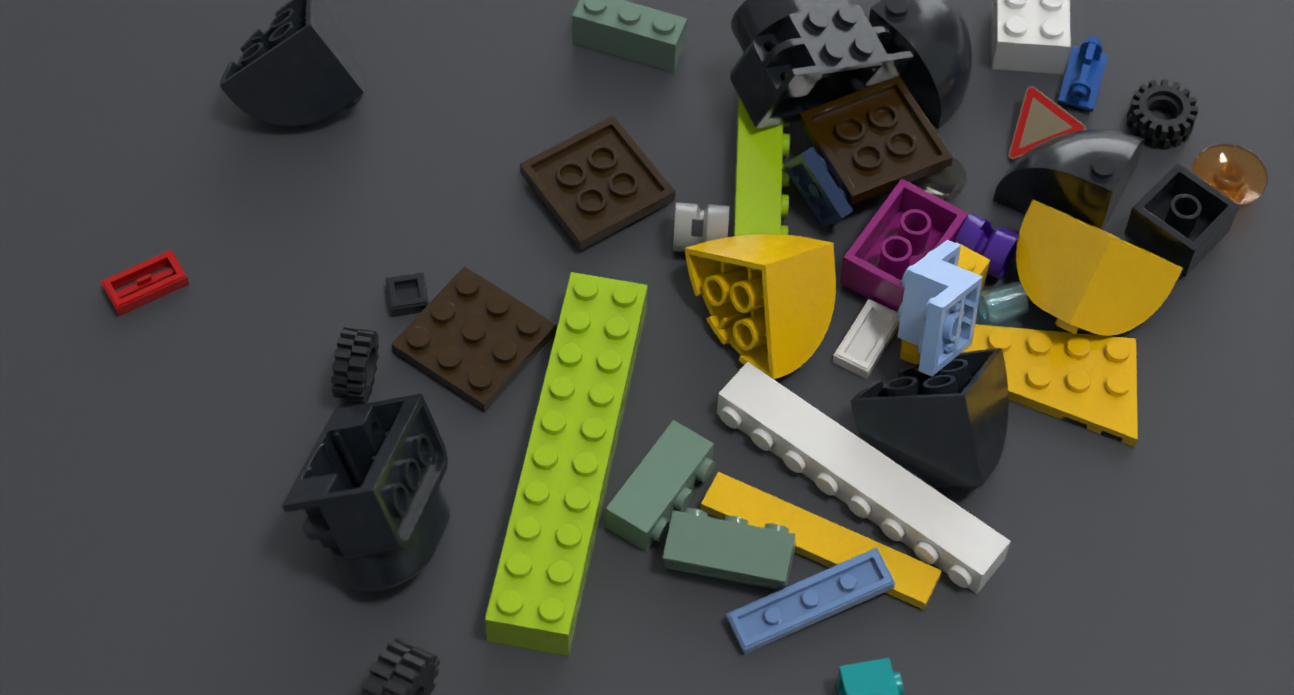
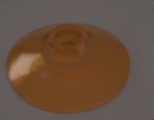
[1192,144,1268,207]

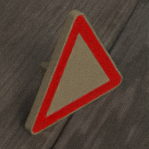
[1008,86,1087,161]

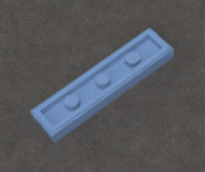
[726,547,895,655]

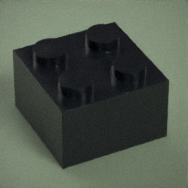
[1124,163,1240,276]

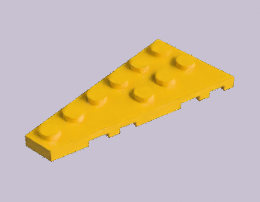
[900,324,1138,447]

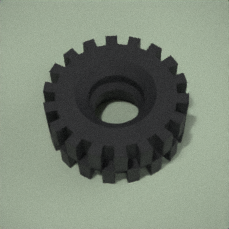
[360,638,440,695]

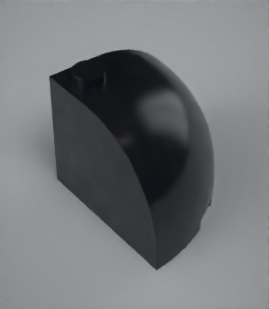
[220,0,364,126]
[869,0,972,129]
[993,130,1145,231]
[850,348,1009,490]

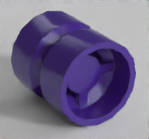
[954,213,1020,280]

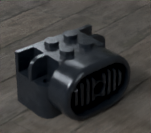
[730,0,913,128]
[282,393,450,591]

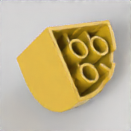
[1016,200,1183,336]
[685,234,836,380]

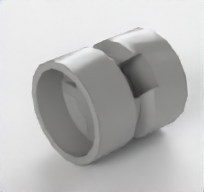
[673,202,729,253]

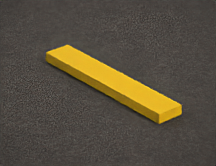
[700,472,942,610]

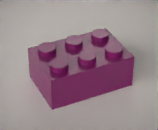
[840,179,968,312]

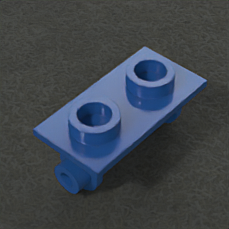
[1058,36,1108,111]

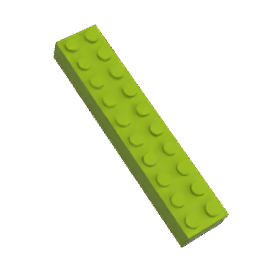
[485,272,648,656]

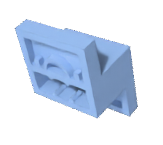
[897,240,983,376]

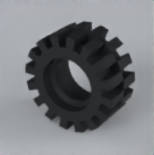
[1126,79,1198,150]
[331,327,379,402]

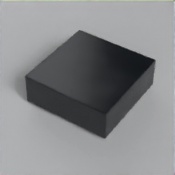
[385,272,429,317]

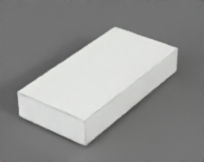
[832,299,900,379]

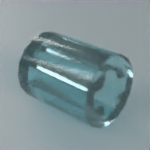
[977,282,1029,325]

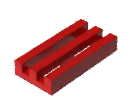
[100,250,189,317]

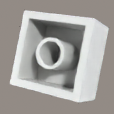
[991,0,1071,74]

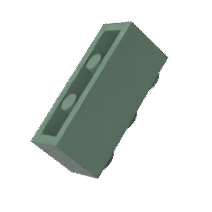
[572,0,687,73]
[605,420,716,552]
[663,508,796,590]

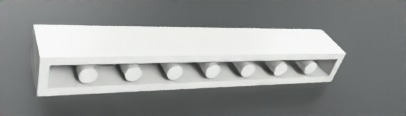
[717,362,1011,594]

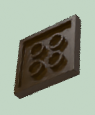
[799,76,953,205]
[520,116,676,250]
[391,266,556,413]

